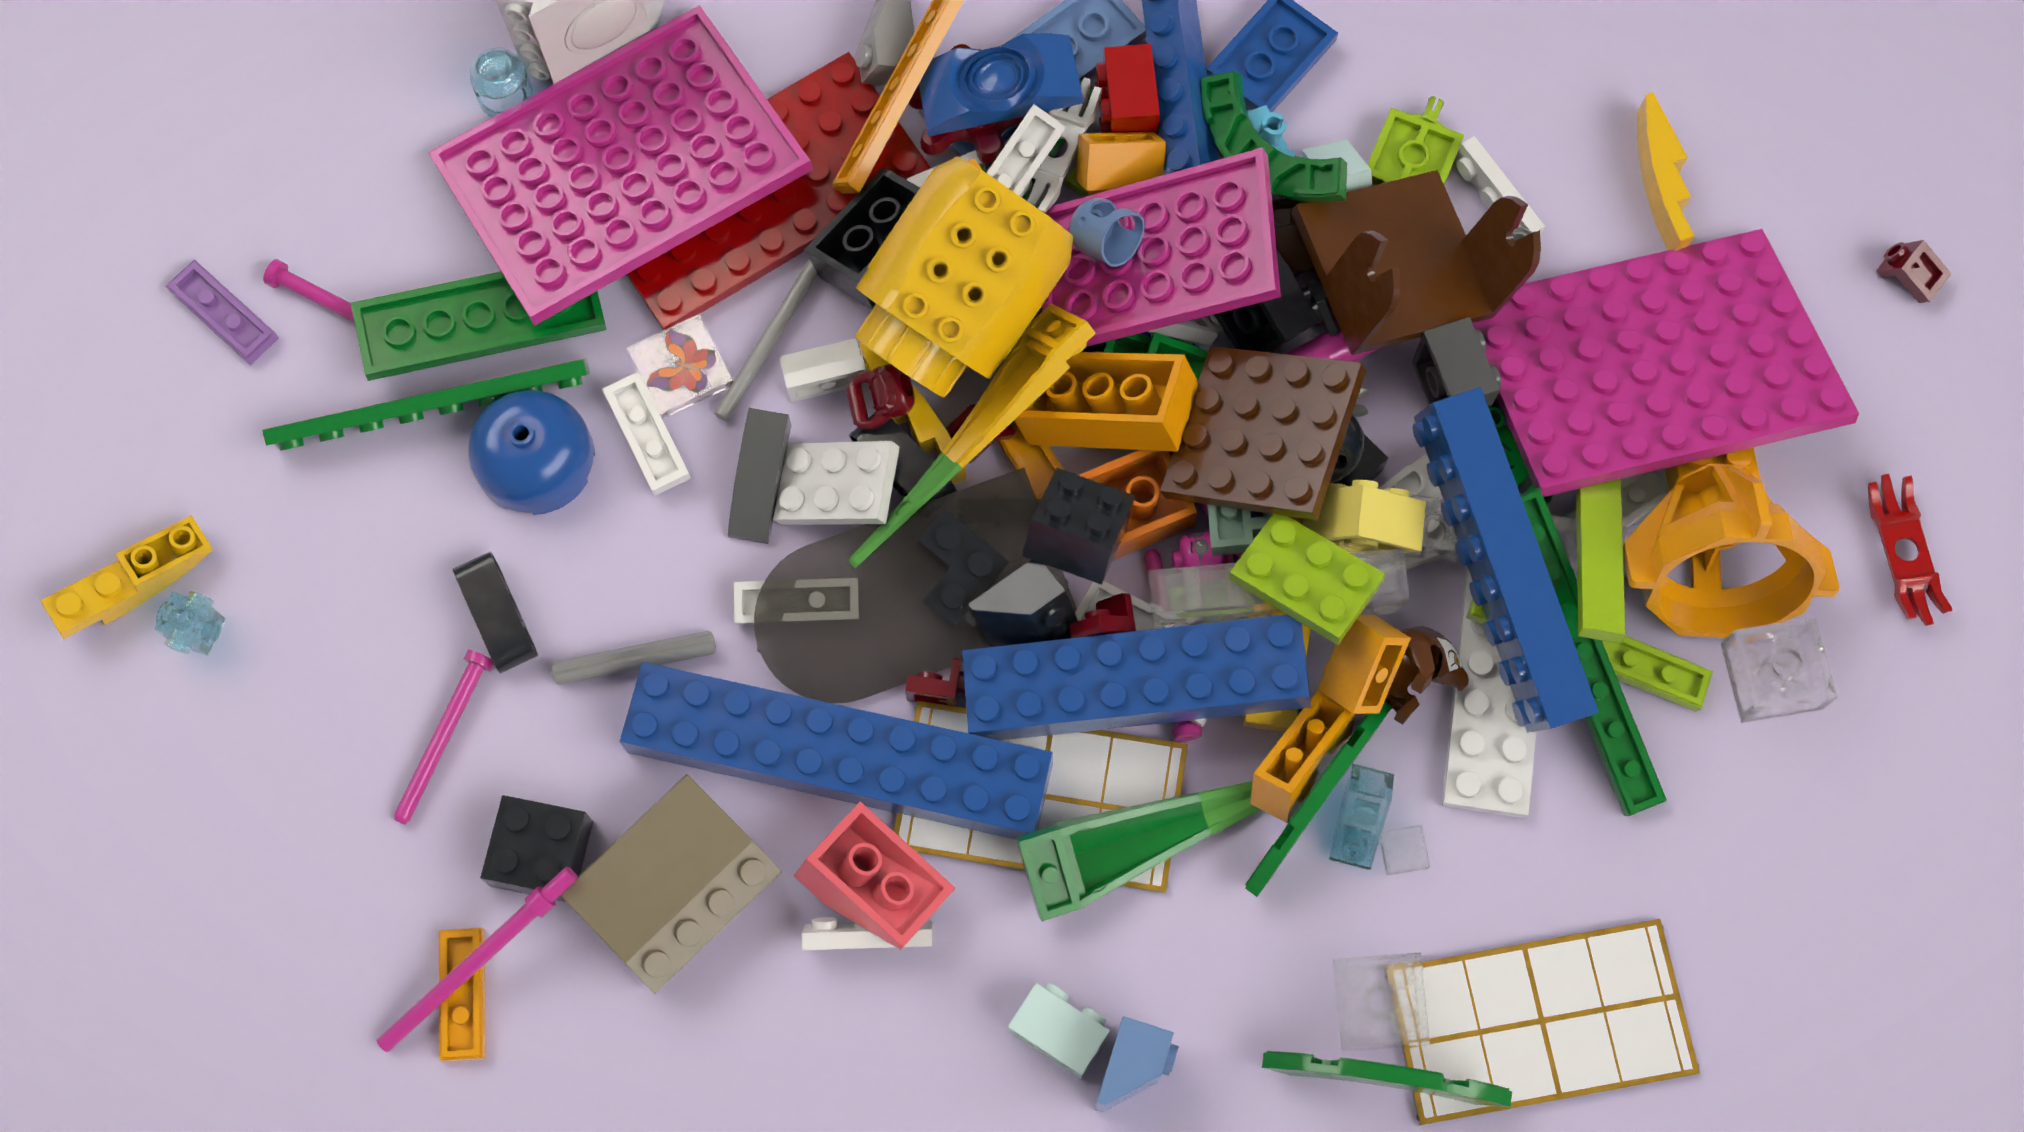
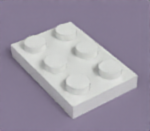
[773,441,900,525]

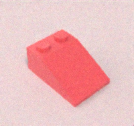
[794,801,955,950]

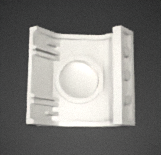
[496,0,665,84]

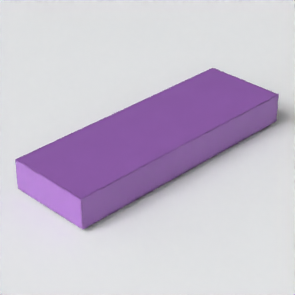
[165,259,279,365]

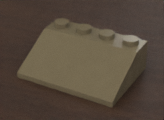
[561,774,782,994]

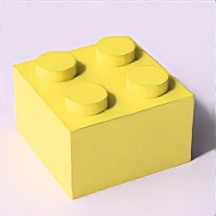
[1303,480,1426,557]

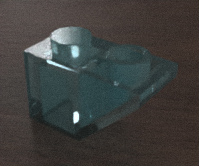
[1329,764,1394,870]

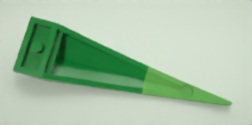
[1016,781,1261,922]

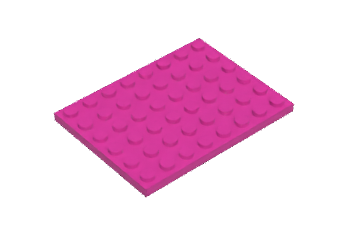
[428,5,813,326]
[1472,229,1859,497]

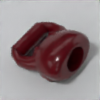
[846,364,915,429]

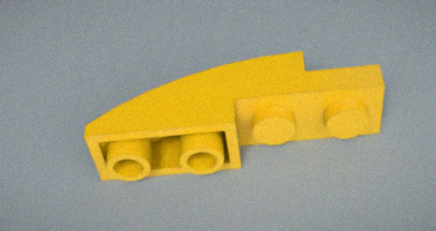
[40,515,213,639]

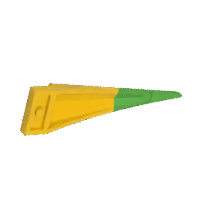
[849,304,1096,568]

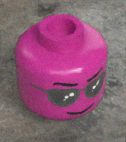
[1171,530,1234,587]

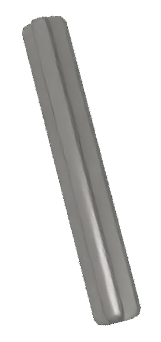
[551,631,716,685]

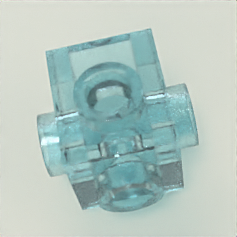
[155,591,226,656]

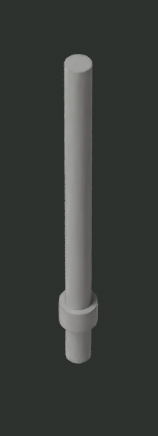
[714,259,818,421]

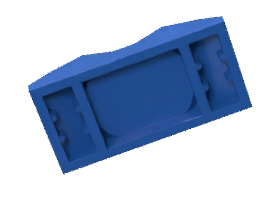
[919,33,1084,136]

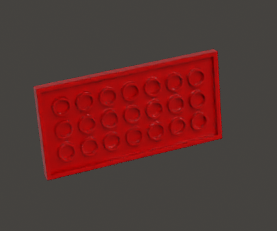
[626,52,931,334]

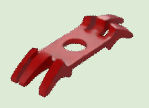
[1868,474,1953,626]

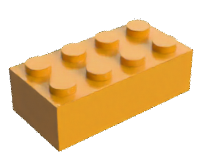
[1014,352,1198,452]

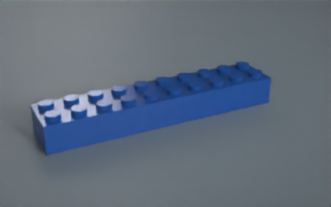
[619,662,1053,840]

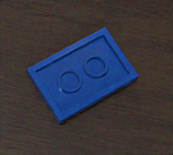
[1206,0,1338,112]

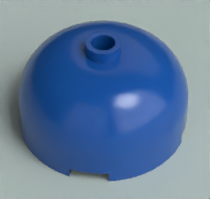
[468,390,595,515]

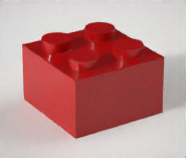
[1095,43,1160,134]

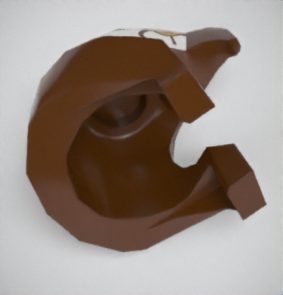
[1385,626,1469,725]

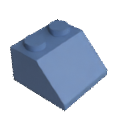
[1094,1016,1179,1112]

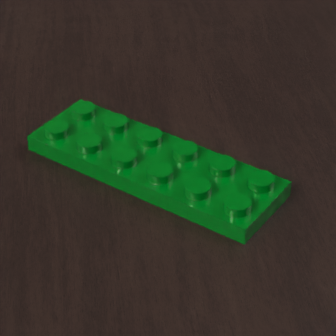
[351,271,607,381]

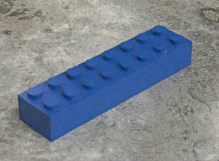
[1412,387,1599,733]
[962,615,1311,740]

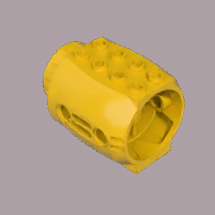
[855,156,1073,398]

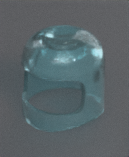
[470,47,533,118]

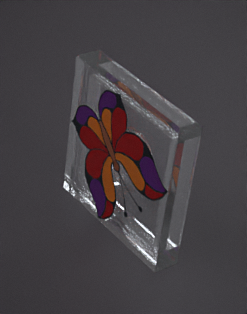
[627,314,733,419]

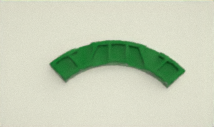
[1201,71,1347,203]
[1245,701,1393,897]
[1262,1051,1512,1107]

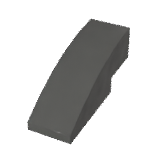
[727,408,792,544]

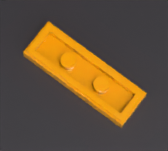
[439,928,486,1062]

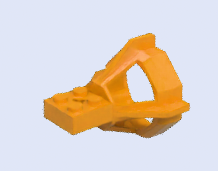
[1623,447,1840,639]

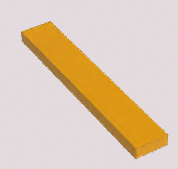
[832,0,964,194]

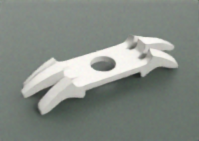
[1020,77,1102,213]

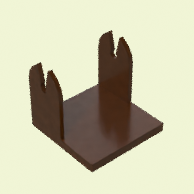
[1291,170,1541,355]

